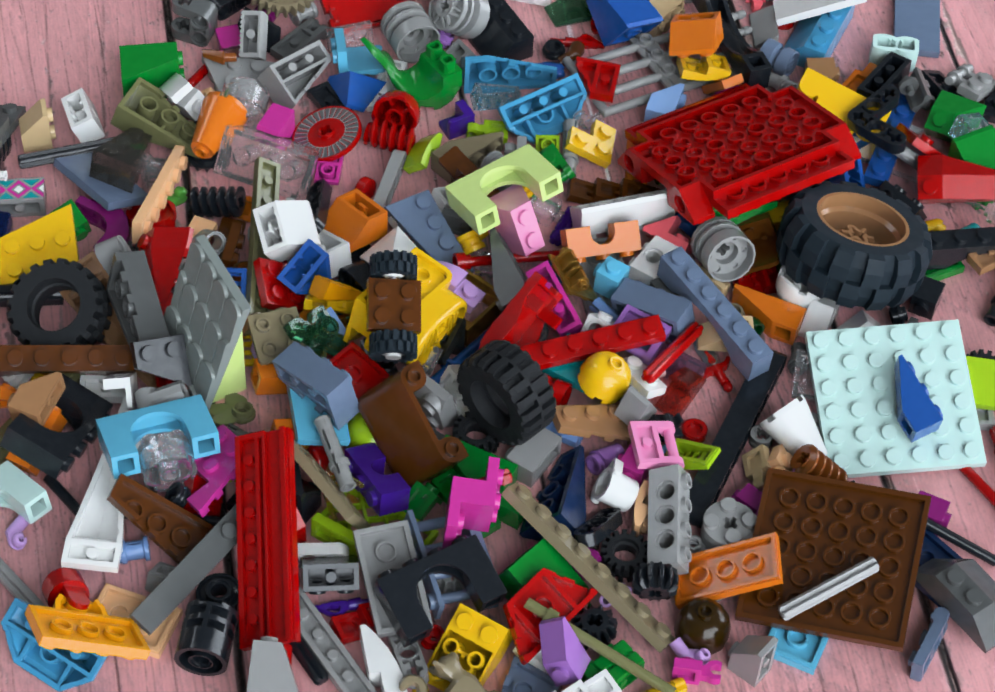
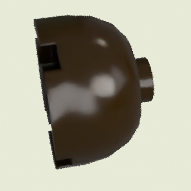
[674,598,731,655]

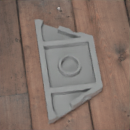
[201,56,275,103]

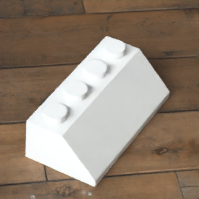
[570,189,675,239]

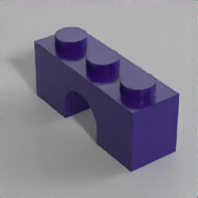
[344,443,411,517]

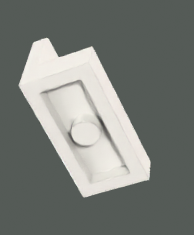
[103,372,138,409]

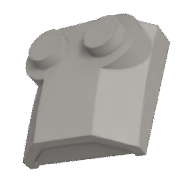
[414,375,458,430]

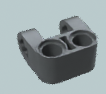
[171,0,218,47]

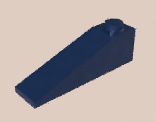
[519,445,586,541]

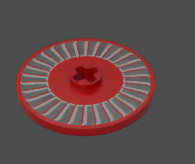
[292,106,362,163]

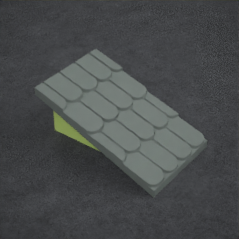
[164,234,251,410]

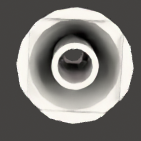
[759,394,828,456]

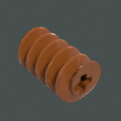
[790,444,847,481]

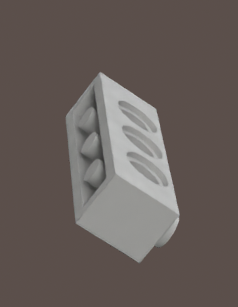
[647,464,692,575]

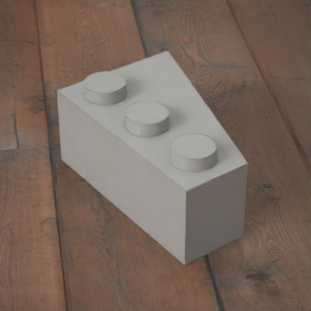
[257,39,332,109]

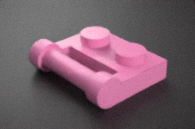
[628,421,685,469]

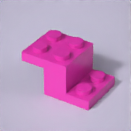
[442,456,504,549]

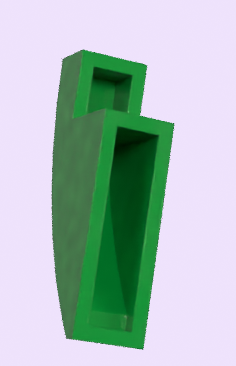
[444,434,524,530]

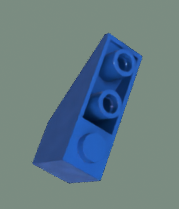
[894,355,943,443]

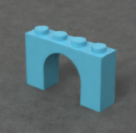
[95,394,221,479]

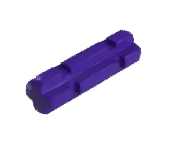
[549,206,573,246]

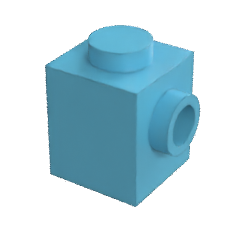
[593,256,630,300]

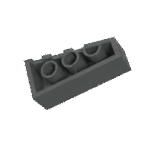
[106,250,171,349]

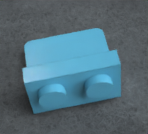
[330,28,385,75]

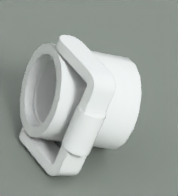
[590,457,639,512]

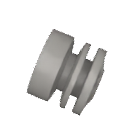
[428,0,490,39]
[380,1,440,63]
[690,216,756,282]

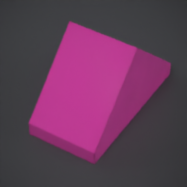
[256,103,295,138]

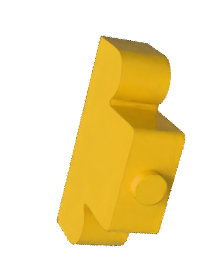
[796,68,892,142]

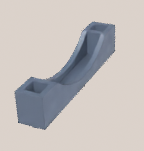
[657,246,774,381]

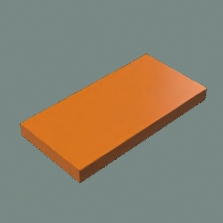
[675,532,783,610]

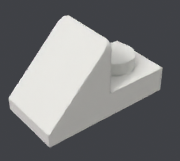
[798,297,840,338]

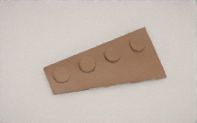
[552,404,662,445]

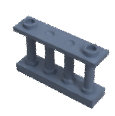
[404,509,499,620]

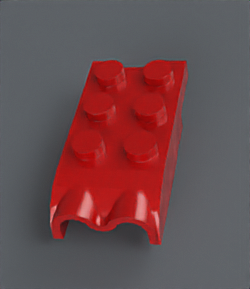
[478,271,563,350]

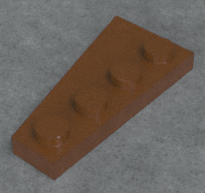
[107,473,214,564]

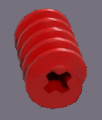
[363,116,416,156]

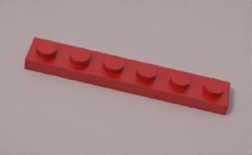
[520,314,666,370]

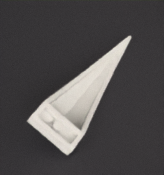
[61,394,129,573]

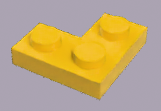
[565,119,617,169]

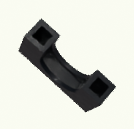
[0,372,113,479]
[373,534,507,648]

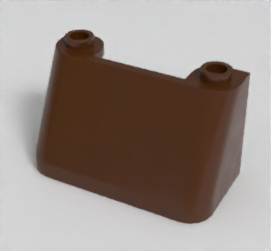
[358,360,469,488]

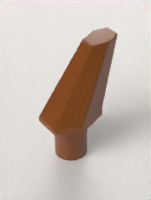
[202,49,237,65]

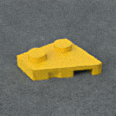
[303,294,355,314]

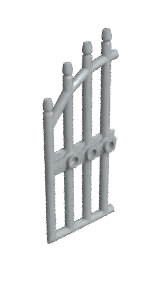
[562,10,753,118]

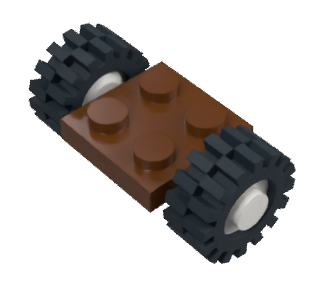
[366,250,421,364]

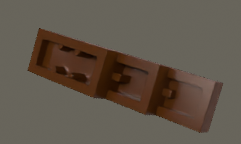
[566,177,662,204]

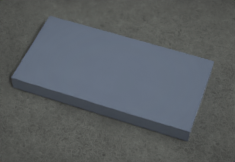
[893,0,940,58]
[53,152,148,211]

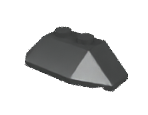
[916,558,995,653]

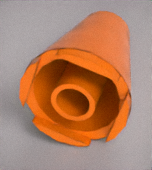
[191,91,248,159]

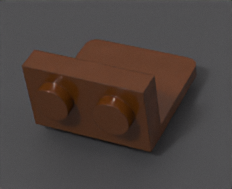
[737,212,780,276]

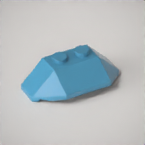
[497,73,588,145]
[1,598,107,692]

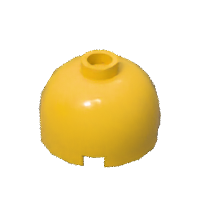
[577,351,631,405]

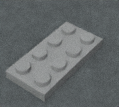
[353,520,433,638]

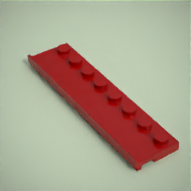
[235,426,301,651]

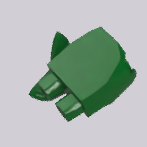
[360,37,462,110]

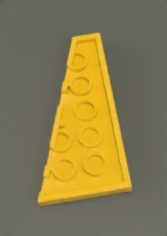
[0,204,79,285]

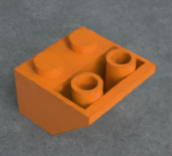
[669,11,724,58]
[324,188,388,253]

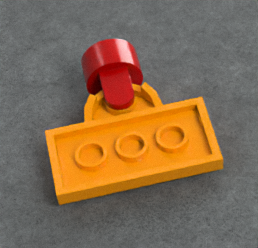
[24,567,150,660]

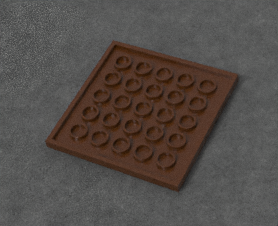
[735,467,931,652]

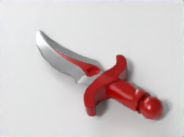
[693,321,733,392]

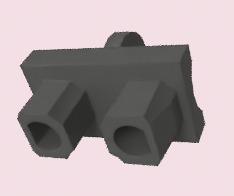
[898,67,936,113]

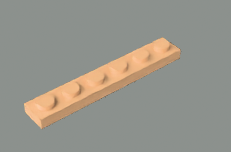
[132,145,188,244]

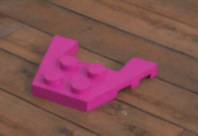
[150,424,236,518]

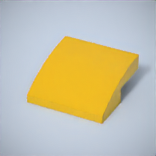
[676,54,731,81]

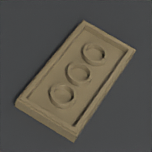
[294,440,370,529]

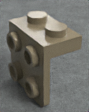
[242,306,308,365]

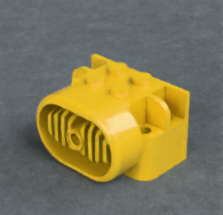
[343,247,467,365]

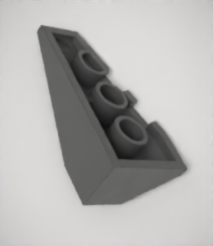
[490,227,527,313]

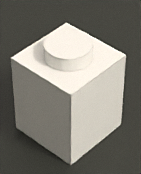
[168,87,205,122]

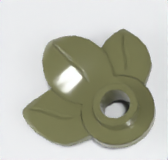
[209,393,256,426]

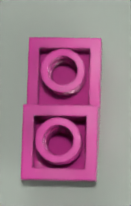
[314,156,344,185]

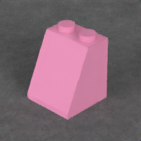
[488,184,545,257]

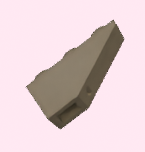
[431,131,504,184]

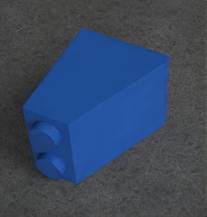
[586,0,664,47]

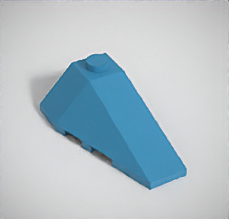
[461,55,557,94]

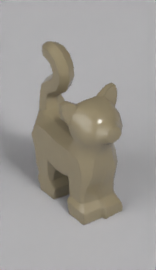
[399,652,498,692]

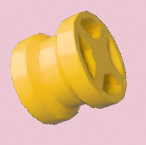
[456,230,486,255]

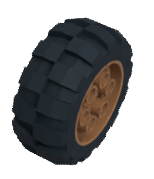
[776,181,933,310]

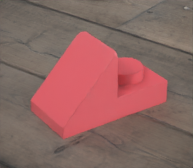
[642,215,692,256]

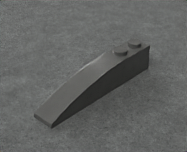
[129,504,237,636]

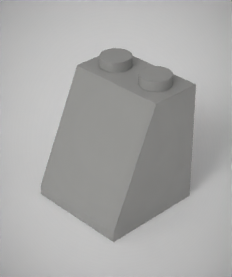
[246,636,299,692]

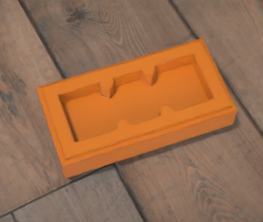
[702,73,744,94]

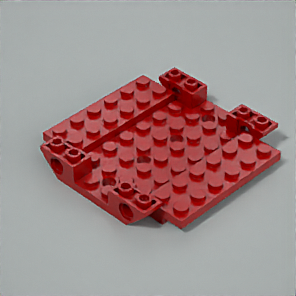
[617,83,861,225]

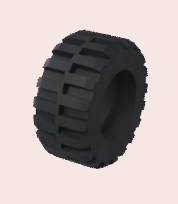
[6,258,112,345]
[457,340,556,445]

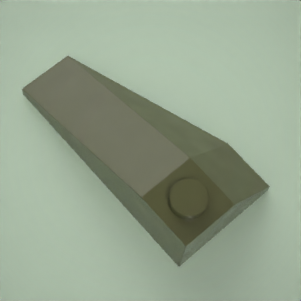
[110,77,200,159]

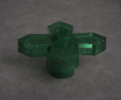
[283,305,349,358]

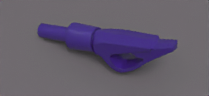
[315,597,368,618]

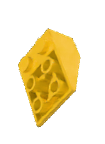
[427,603,513,692]

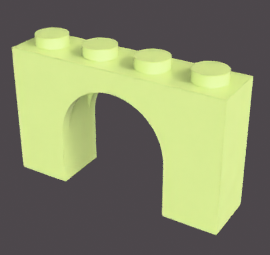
[445,143,564,235]

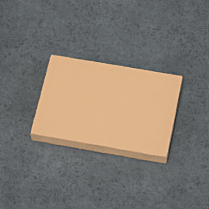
[97,583,183,659]

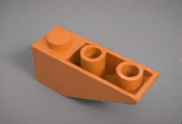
[731,283,807,346]

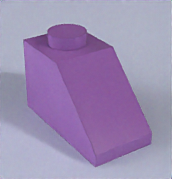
[539,616,591,687]

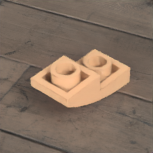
[632,479,649,537]

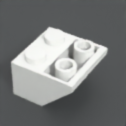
[253,200,322,262]

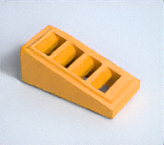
[309,275,362,301]

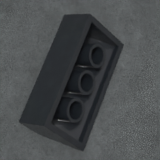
[468,0,534,61]

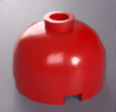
[371,90,421,133]

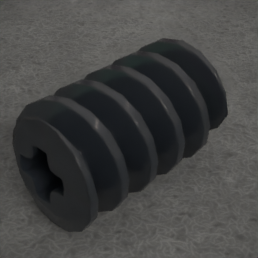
[190,186,246,217]

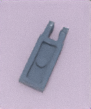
[908,606,950,682]

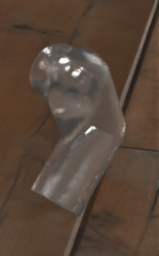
[573,110,604,130]

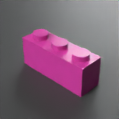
[525,260,583,337]

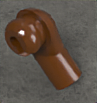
[557,41,585,67]

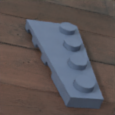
[384,190,474,273]

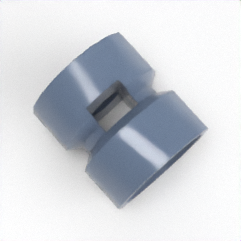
[760,38,800,77]

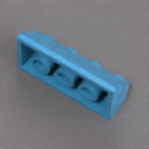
[784,5,855,68]

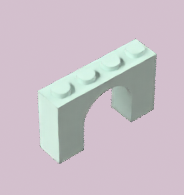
[0,460,52,524]

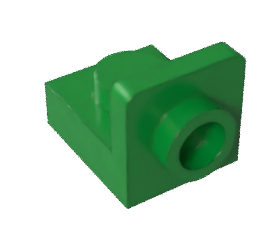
[404,481,443,521]

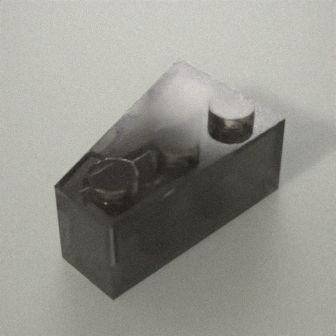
[89,127,152,193]

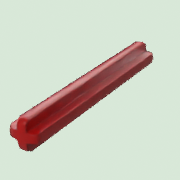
[641,322,704,384]

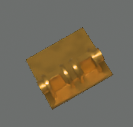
[548,247,597,302]

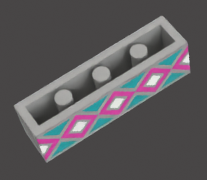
[0,177,47,218]

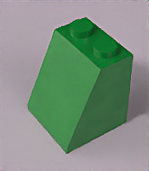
[119,42,185,98]
[948,125,995,210]
[498,538,589,600]

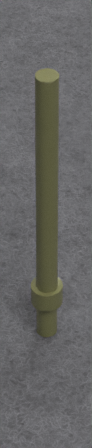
[524,597,676,692]

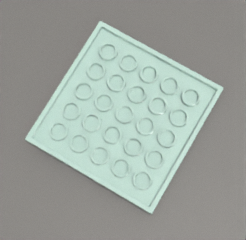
[804,319,987,478]

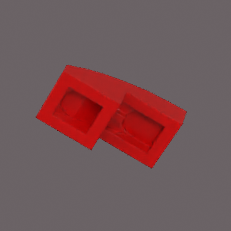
[329,602,376,645]

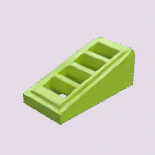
[664,438,721,470]

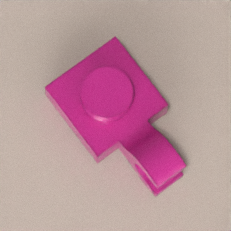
[671,657,722,685]

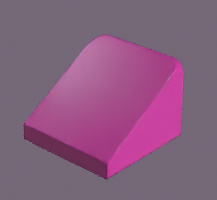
[215,24,241,50]

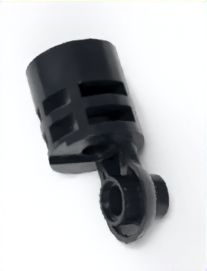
[174,573,239,676]

